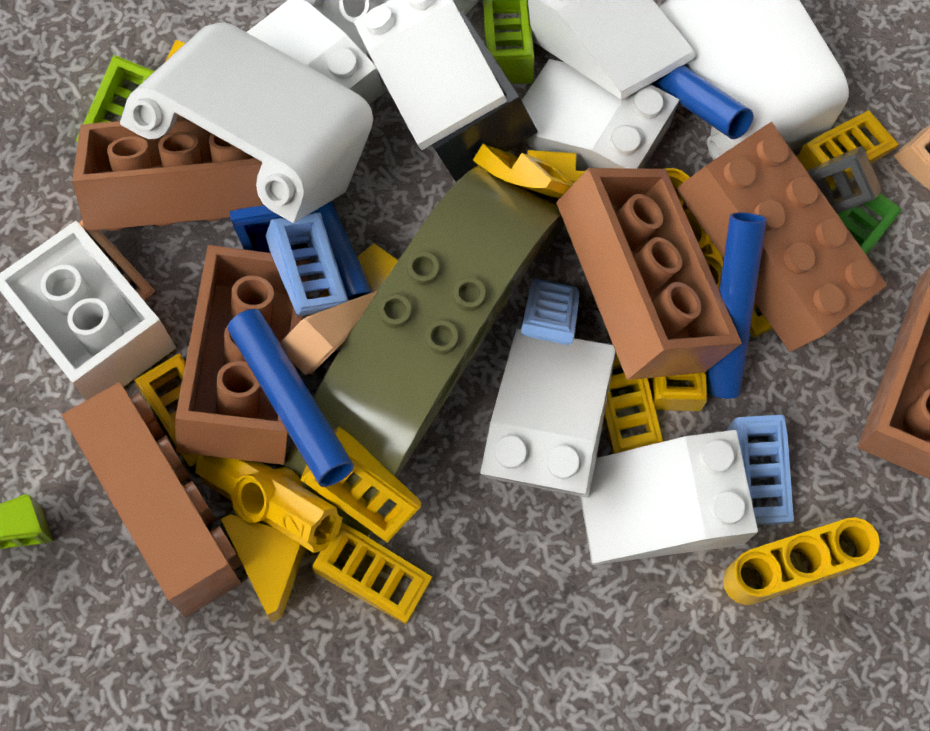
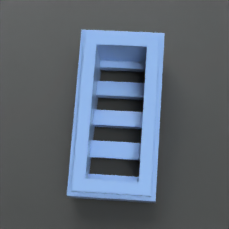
[266,213,348,317]
[521,279,579,345]
[727,415,794,526]

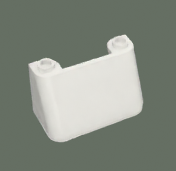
[658,0,849,160]
[120,22,373,223]

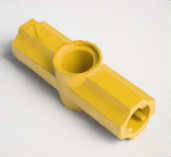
[195,455,343,553]

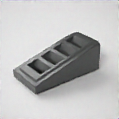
[807,146,881,214]

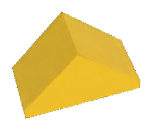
[221,514,306,623]

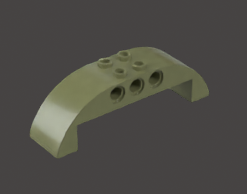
[284,166,565,538]

